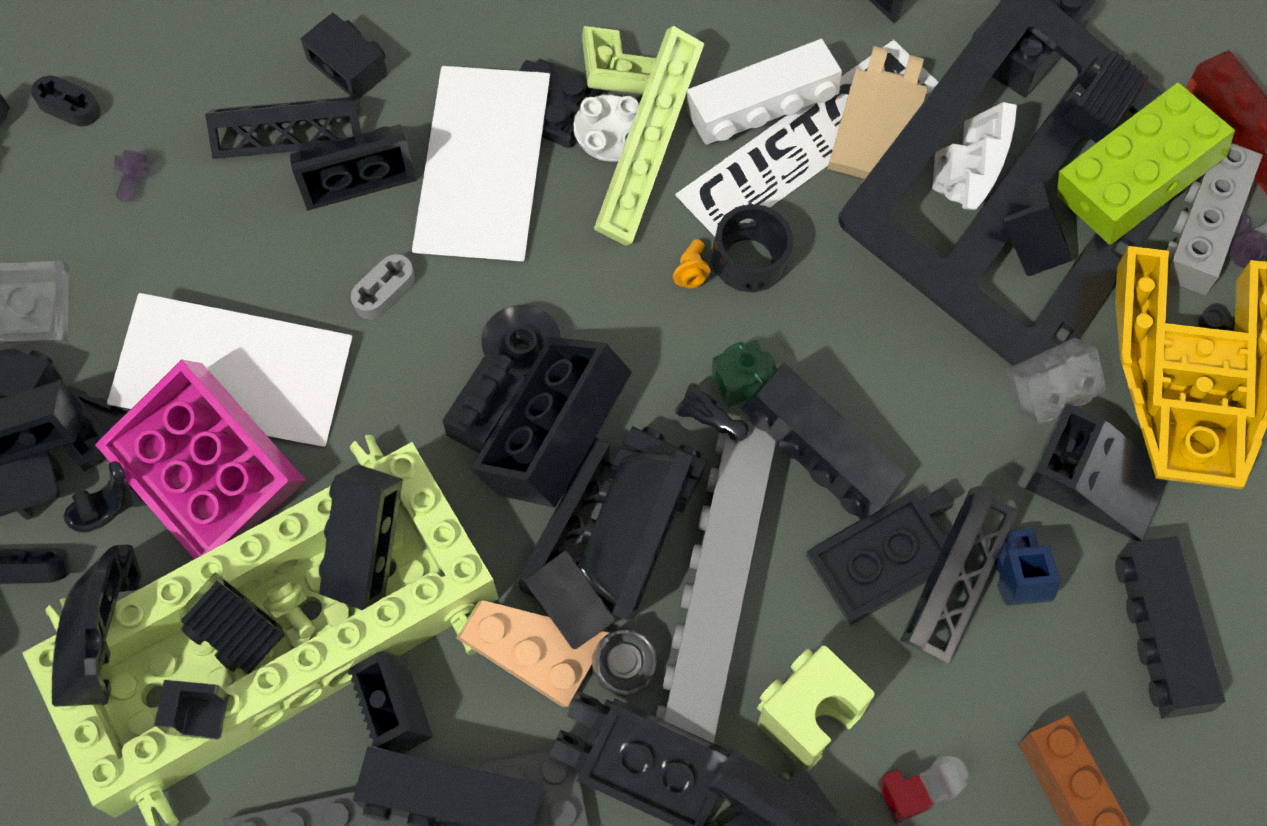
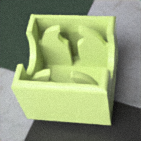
[757,646,874,772]

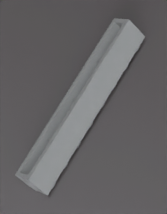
[656,418,776,743]

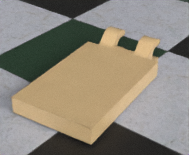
[827,46,928,179]

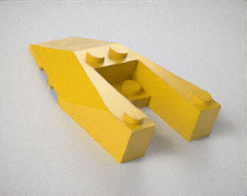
[1115,246,1267,490]

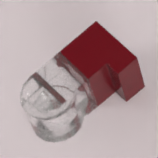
[877,756,969,824]

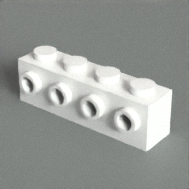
[687,39,842,145]

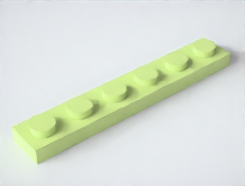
[593,26,704,246]

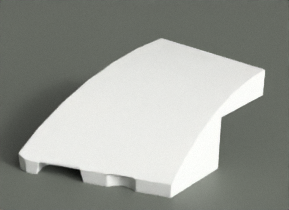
[932,102,1017,210]

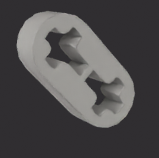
[350,254,415,320]

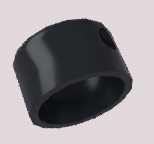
[711,204,793,293]

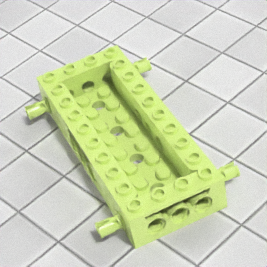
[23,435,499,826]

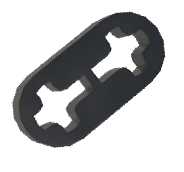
[31,75,100,127]

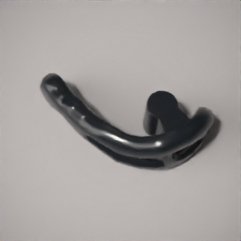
[675,383,749,442]
[63,461,126,533]

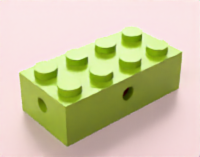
[1056,82,1235,245]

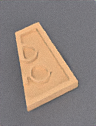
[456,600,609,707]

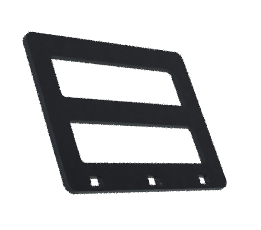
[838,0,1175,383]

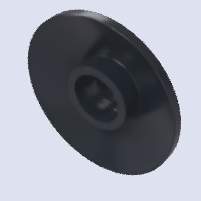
[481,305,561,377]

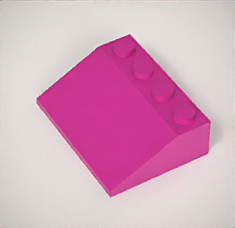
[95,359,306,559]

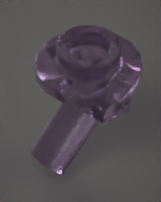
[114,149,153,202]
[1229,216,1267,268]

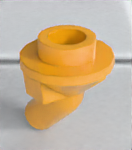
[672,239,711,289]

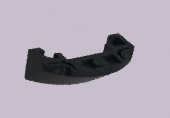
[52,544,142,707]

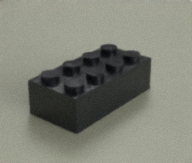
[471,337,632,508]

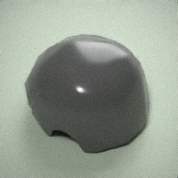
[592,629,657,696]

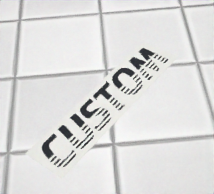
[675,40,938,237]

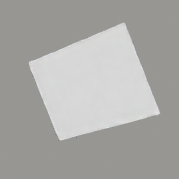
[412,66,550,261]
[107,293,352,447]

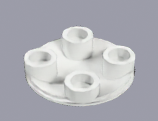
[574,95,639,162]

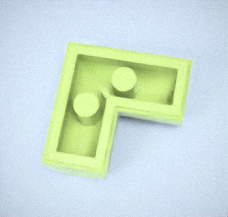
[582,26,656,95]

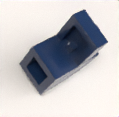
[990,528,1061,606]

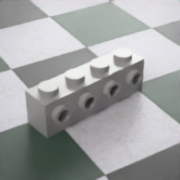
[1165,143,1263,296]

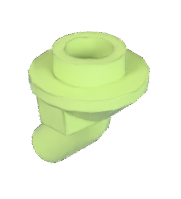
[263,580,316,639]

